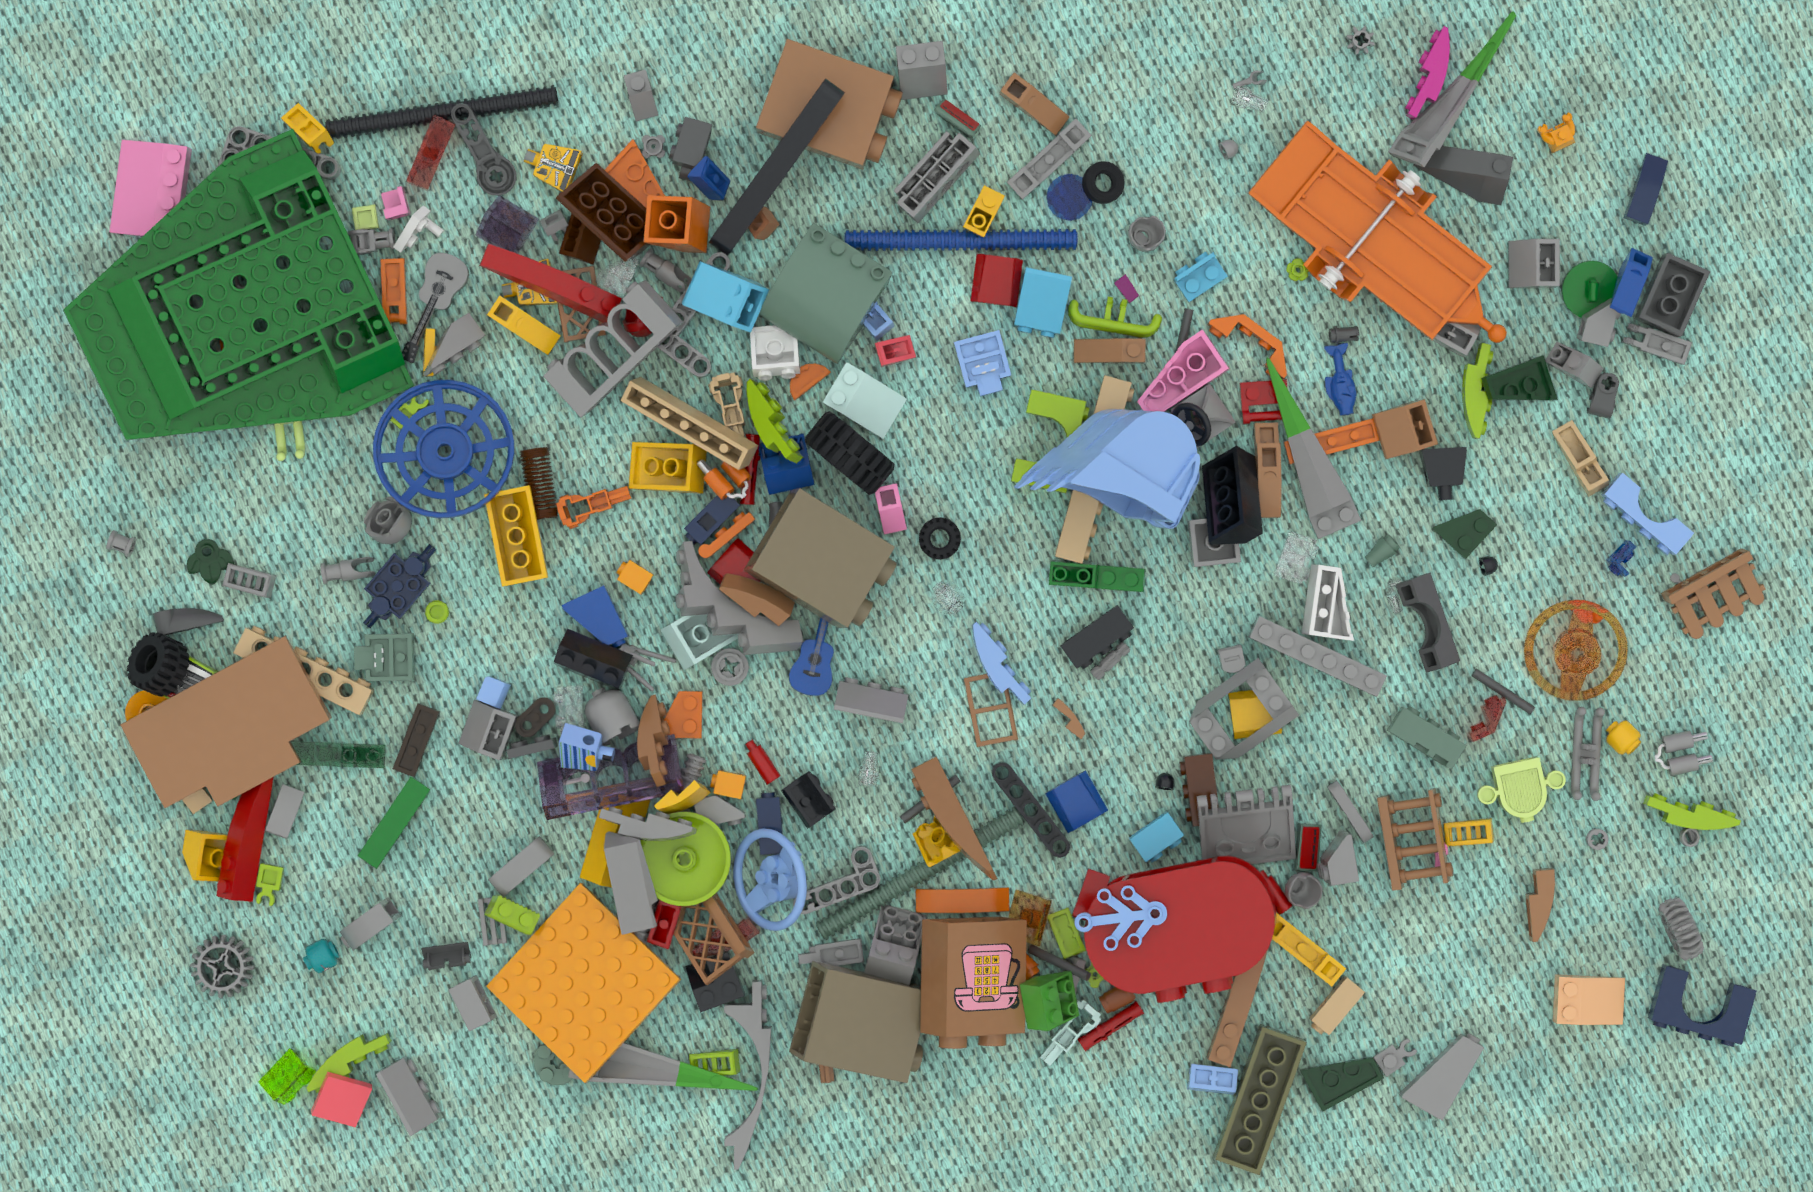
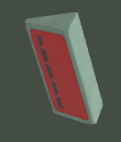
[934,99,981,139]
[1294,823,1322,872]

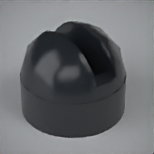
[1479,556,1498,576]
[1155,773,1174,790]

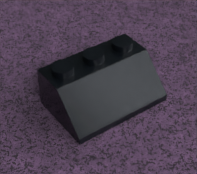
[554,629,633,690]

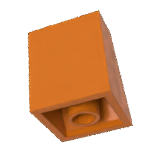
[644,195,710,253]

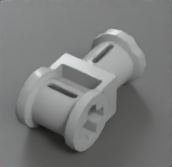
[348,228,395,255]

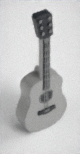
[402,253,469,363]

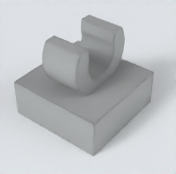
[540,210,568,241]

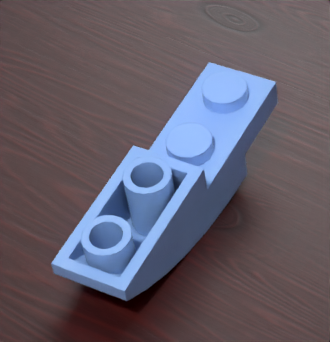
[972,622,1031,705]

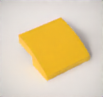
[654,780,711,814]

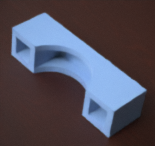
[1601,473,1694,555]

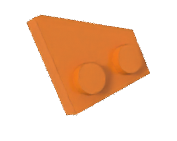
[664,691,703,738]

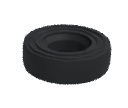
[1082,161,1125,204]

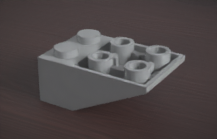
[864,904,927,985]

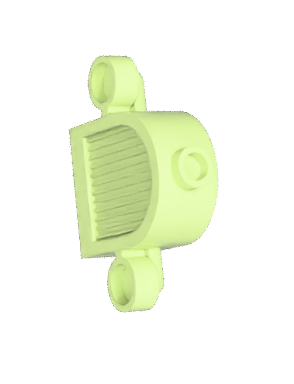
[1477,757,1566,823]

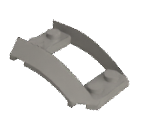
[1189,658,1299,760]

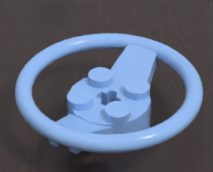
[733,828,807,931]

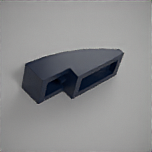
[1623,153,1668,226]

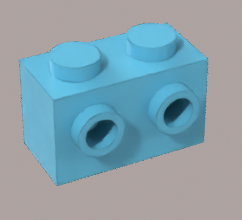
[1129,811,1184,863]

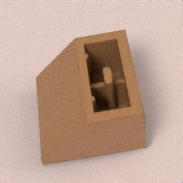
[1372,399,1438,459]

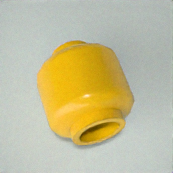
[1606,720,1641,755]

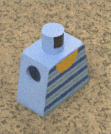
[559,723,615,771]

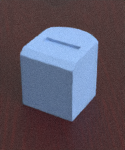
[476,676,511,709]

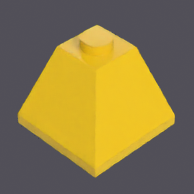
[182,830,228,882]

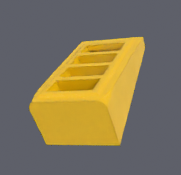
[1443,818,1494,847]

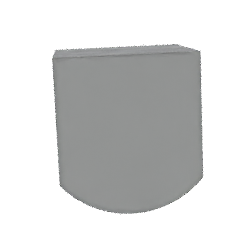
[1217,644,1246,673]

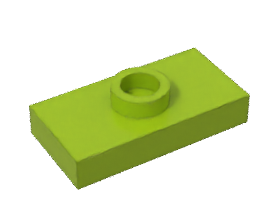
[1047,907,1086,960]

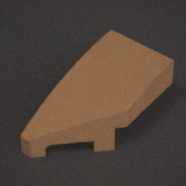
[1052,697,1085,739]

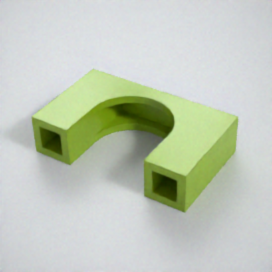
[1011,389,1089,493]

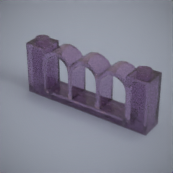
[537,734,685,820]

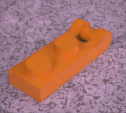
[380,258,408,325]
[698,512,756,558]

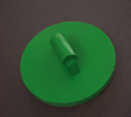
[1561,260,1618,318]

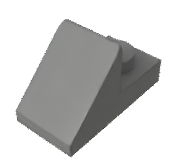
[624,69,658,121]

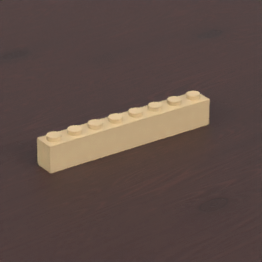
[1054,375,1134,564]

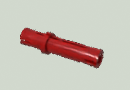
[739,434,761,505]
[1078,1001,1144,1052]

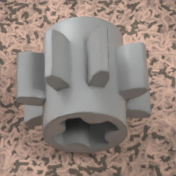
[1346,26,1375,55]

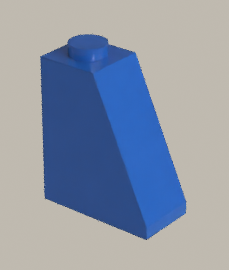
[561,585,629,648]

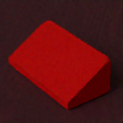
[647,900,682,949]

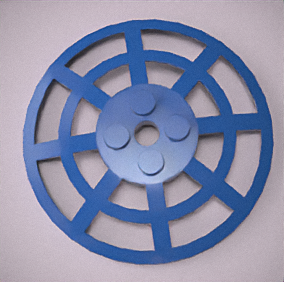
[373,380,515,519]

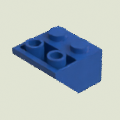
[759,434,815,495]

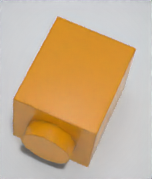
[616,560,654,595]
[710,770,746,799]

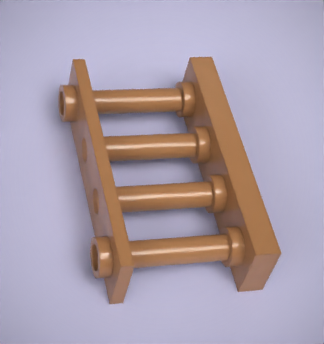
[1377,788,1453,891]

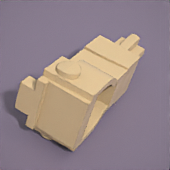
[708,372,745,437]

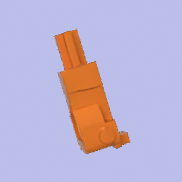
[556,486,632,529]

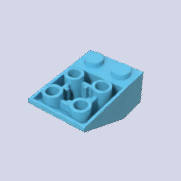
[682,261,769,333]

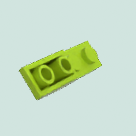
[1462,343,1493,439]
[747,379,803,464]
[1643,793,1741,830]
[307,1033,392,1093]

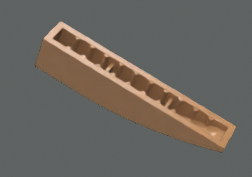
[911,757,998,881]
[1207,950,1268,1067]

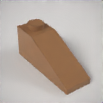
[1074,338,1146,364]

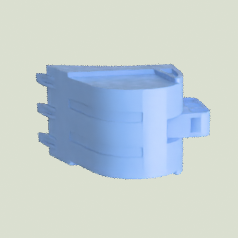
[1014,409,1200,529]

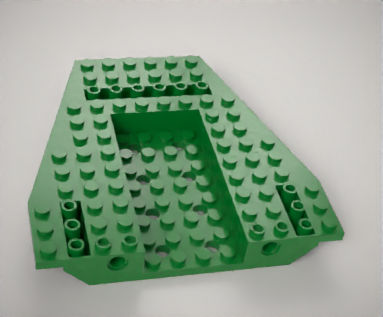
[63,129,414,440]

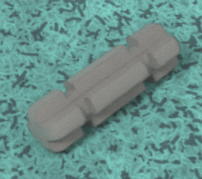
[1091,642,1130,680]

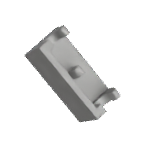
[448,975,497,1031]

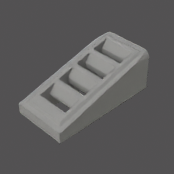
[222,563,277,598]

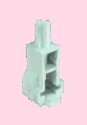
[1040,999,1102,1066]

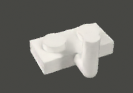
[393,205,444,253]

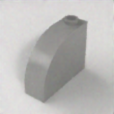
[340,897,402,951]

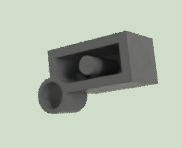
[669,117,712,182]

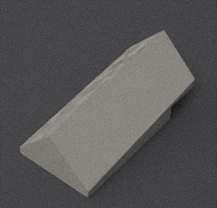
[604,831,658,935]

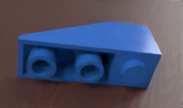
[1610,248,1653,317]

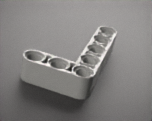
[217,126,341,180]
[653,252,731,378]

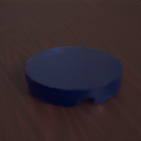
[1046,174,1092,221]

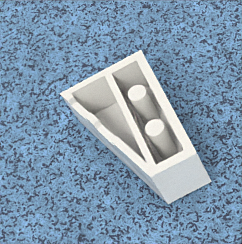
[1302,564,1354,641]

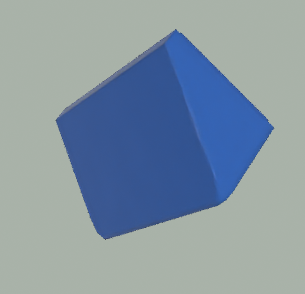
[687,156,730,201]

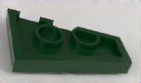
[1481,356,1558,400]
[1300,1057,1384,1112]

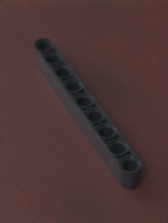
[708,78,845,256]

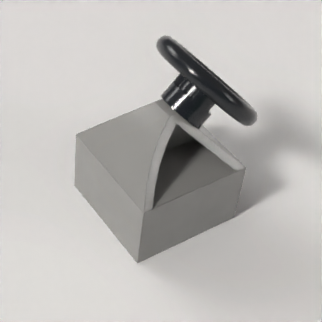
[1169,383,1236,448]

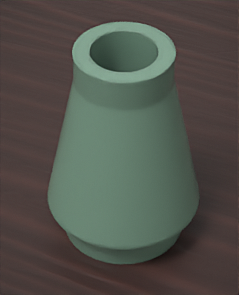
[1365,534,1400,567]

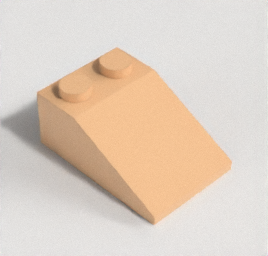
[1553,974,1625,1025]

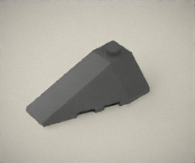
[1413,146,1513,205]

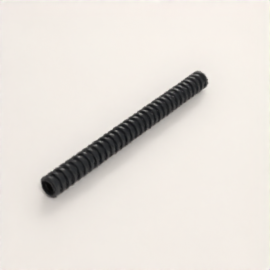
[325,85,558,140]

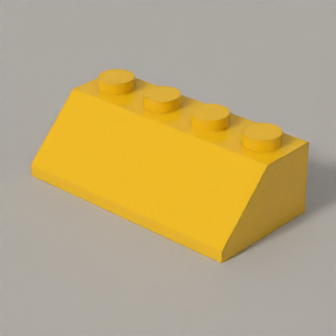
[484,485,548,587]

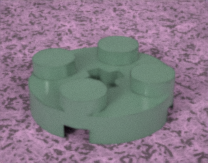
[534,1043,573,1085]

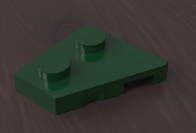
[1432,509,1497,559]

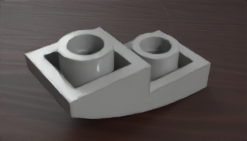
[265,784,304,839]

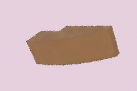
[719,573,795,626]
[1525,868,1555,942]

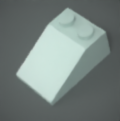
[823,362,907,439]
[661,593,739,670]

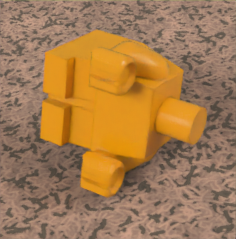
[1537,112,1575,154]

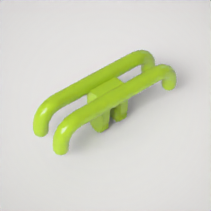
[1068,296,1162,338]

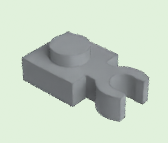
[1373,1038,1417,1077]

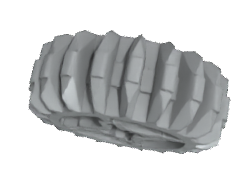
[1659,897,1704,960]
[190,934,255,998]

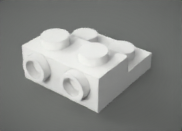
[750,325,800,381]

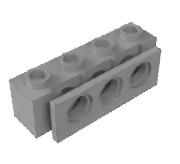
[894,131,980,223]

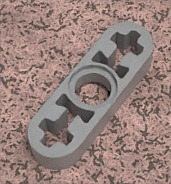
[1327,780,1374,843]

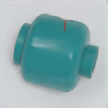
[303,939,340,973]

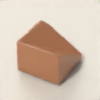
[748,207,780,240]

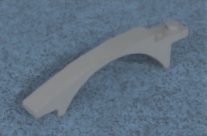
[724,980,772,1170]

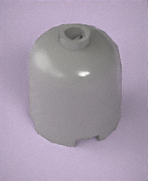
[585,687,640,746]

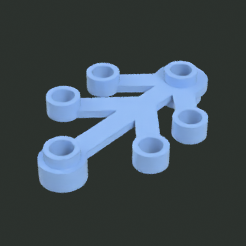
[1074,885,1167,951]

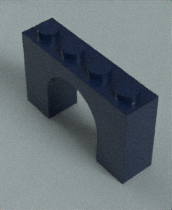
[1648,964,1757,1047]

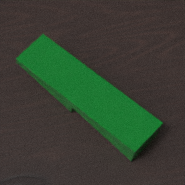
[358,777,430,869]

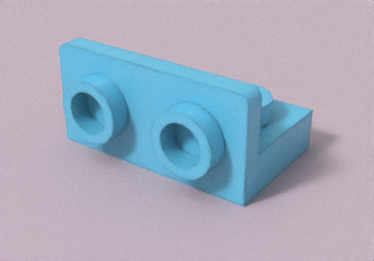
[1173,252,1228,303]

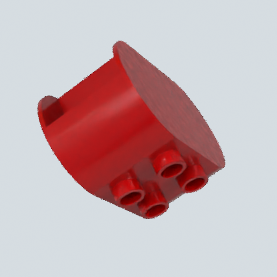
[1084,856,1276,1003]

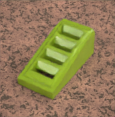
[689,1049,740,1076]

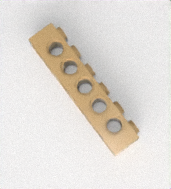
[233,626,375,715]

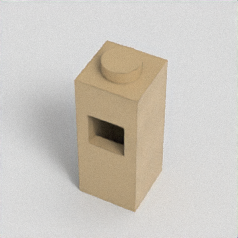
[1309,976,1365,1035]

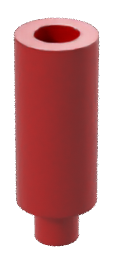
[745,739,781,785]
[1259,870,1293,915]

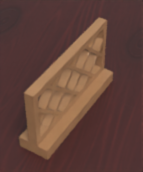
[674,893,755,985]

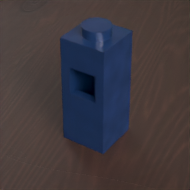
[684,496,741,545]
[756,792,783,855]

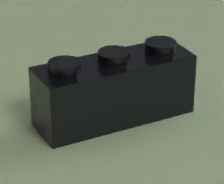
[1060,605,1134,669]

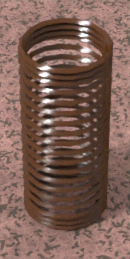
[520,447,558,520]

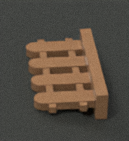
[1661,548,1766,639]

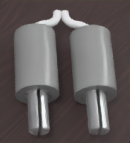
[1654,730,1713,776]

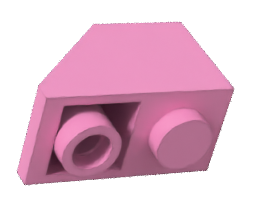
[875,483,907,535]

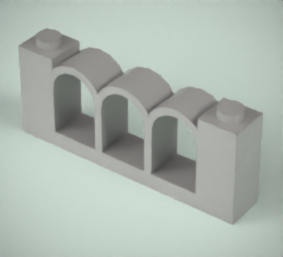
[543,280,683,418]

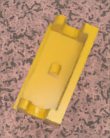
[281,103,334,154]

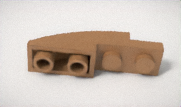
[1254,422,1282,518]
[637,694,670,787]

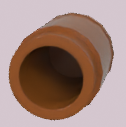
[1098,987,1136,1014]

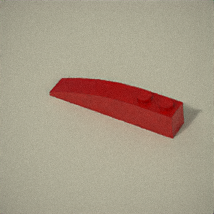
[479,244,622,323]
[216,777,274,902]

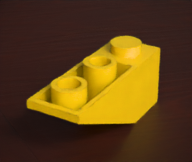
[487,296,561,355]

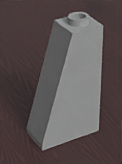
[1399,1033,1484,1121]

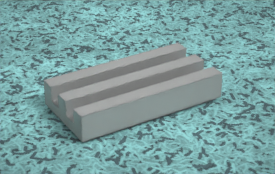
[478,897,507,946]

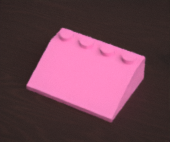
[109,140,192,237]

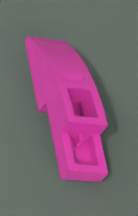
[1405,26,1450,120]

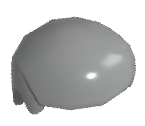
[1127,215,1166,252]
[1285,872,1323,909]

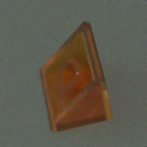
[1009,890,1052,946]

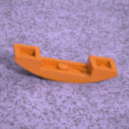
[916,887,1009,913]

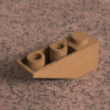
[999,72,1069,136]

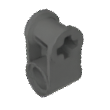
[1587,373,1619,419]

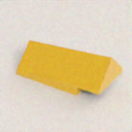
[580,787,651,888]

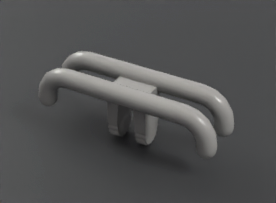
[1571,707,1605,801]

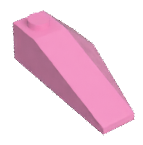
[1137,329,1230,412]

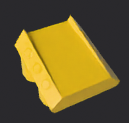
[1228,690,1282,739]
[913,815,960,868]

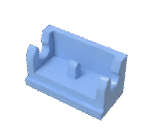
[1187,1064,1238,1095]

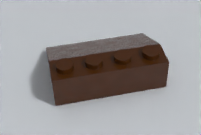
[556,163,651,262]

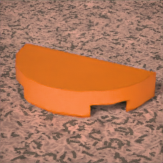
[790,363,831,401]

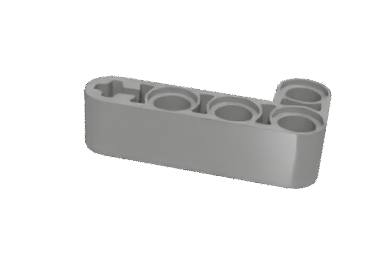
[793,845,880,914]

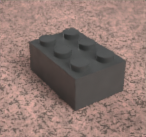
[1634,253,1710,337]

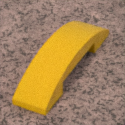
[1272,913,1346,987]

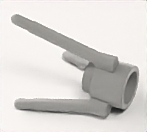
[619,643,677,691]

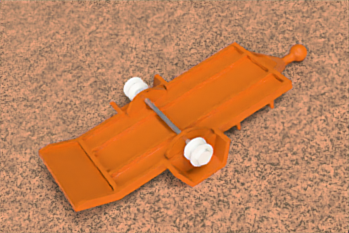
[1248,121,1507,343]

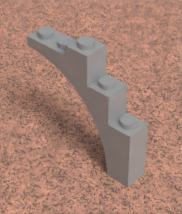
[676,541,803,655]

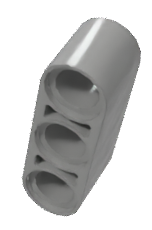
[488,836,554,897]

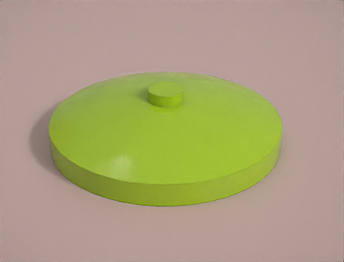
[640,812,731,906]

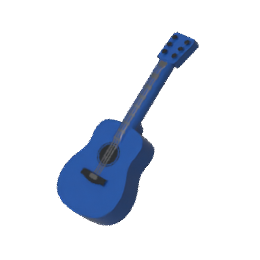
[789,618,834,696]

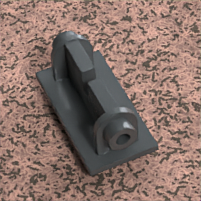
[421,942,471,971]

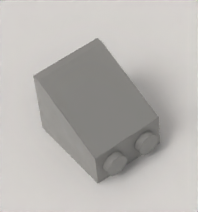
[896,41,948,100]

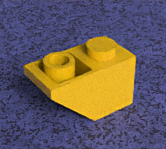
[963,185,1005,238]

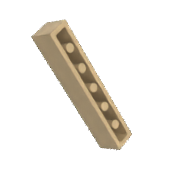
[621,377,758,470]

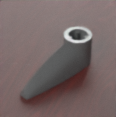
[153,608,224,635]

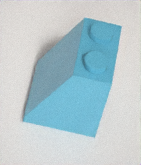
[1014,267,1072,338]

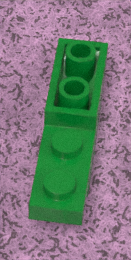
[1049,561,1146,592]

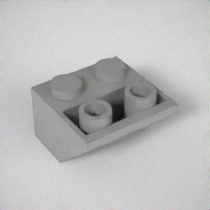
[1508,239,1560,288]
[1422,315,1486,357]
[458,700,519,761]

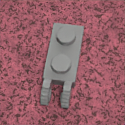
[1622,323,1692,365]

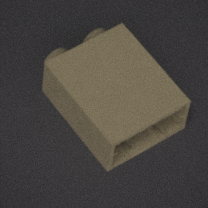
[743,488,897,628]
[789,961,923,1083]

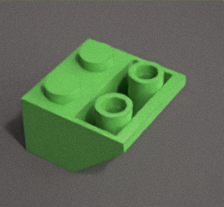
[1020,971,1079,1031]

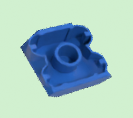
[1045,770,1108,833]

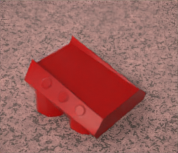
[971,254,1023,307]
[707,538,761,585]

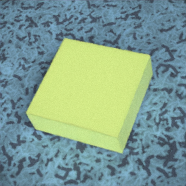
[352,204,379,230]

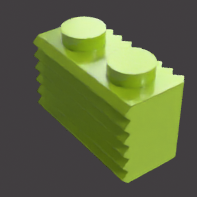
[484,895,540,935]

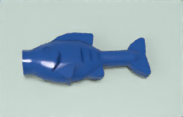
[1324,343,1357,416]

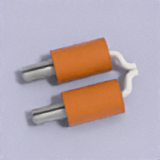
[697,459,752,500]

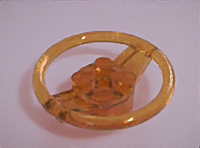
[1524,600,1628,701]

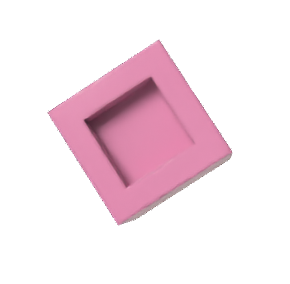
[381,186,411,221]

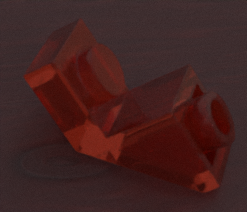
[1467,695,1506,742]

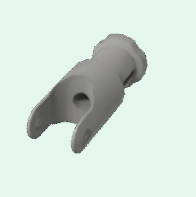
[639,248,691,292]
[320,557,375,584]

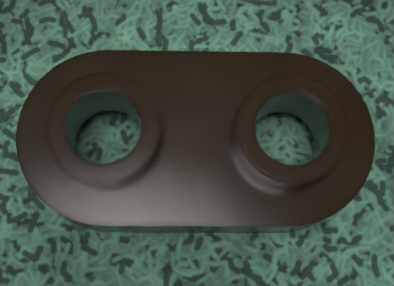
[515,697,556,737]

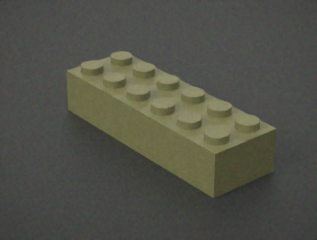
[1213,1024,1307,1175]

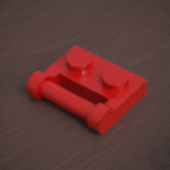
[1240,379,1287,425]

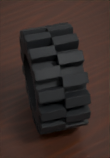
[919,517,961,560]

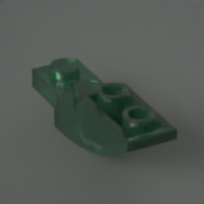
[291,741,385,768]

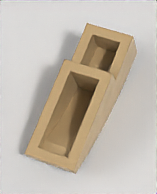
[1552,420,1609,497]

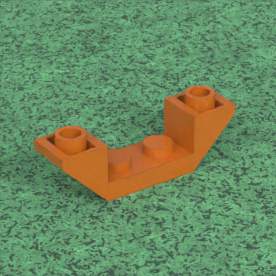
[1207,314,1287,379]

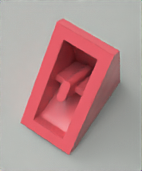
[875,335,916,368]

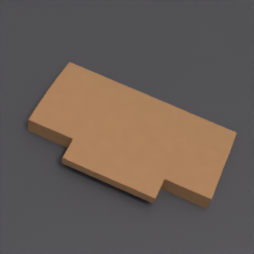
[121,635,332,808]

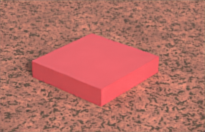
[311,1072,372,1127]

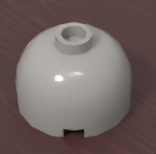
[364,497,412,545]

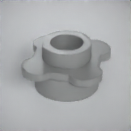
[642,135,665,158]

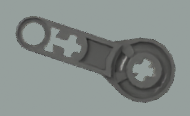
[451,103,516,196]

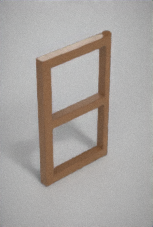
[964,674,1018,747]

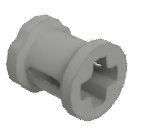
[106,530,137,557]

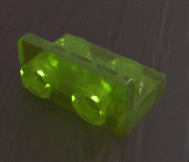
[258,1048,316,1105]

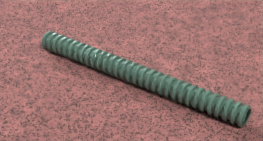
[816,807,1025,940]

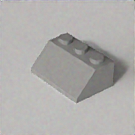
[834,677,908,723]
[1317,830,1359,886]
[376,1056,441,1136]

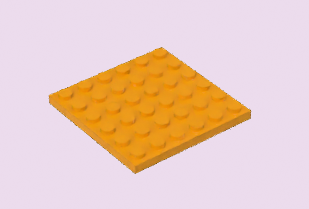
[486,883,681,1083]

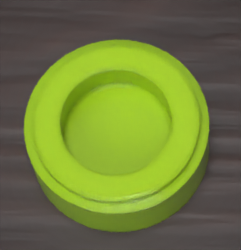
[425,600,449,624]

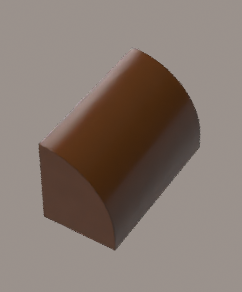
[559,213,601,265]

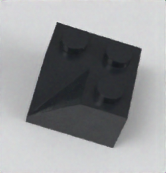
[685,950,745,1013]

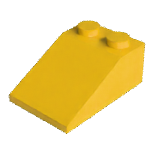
[629,442,707,494]

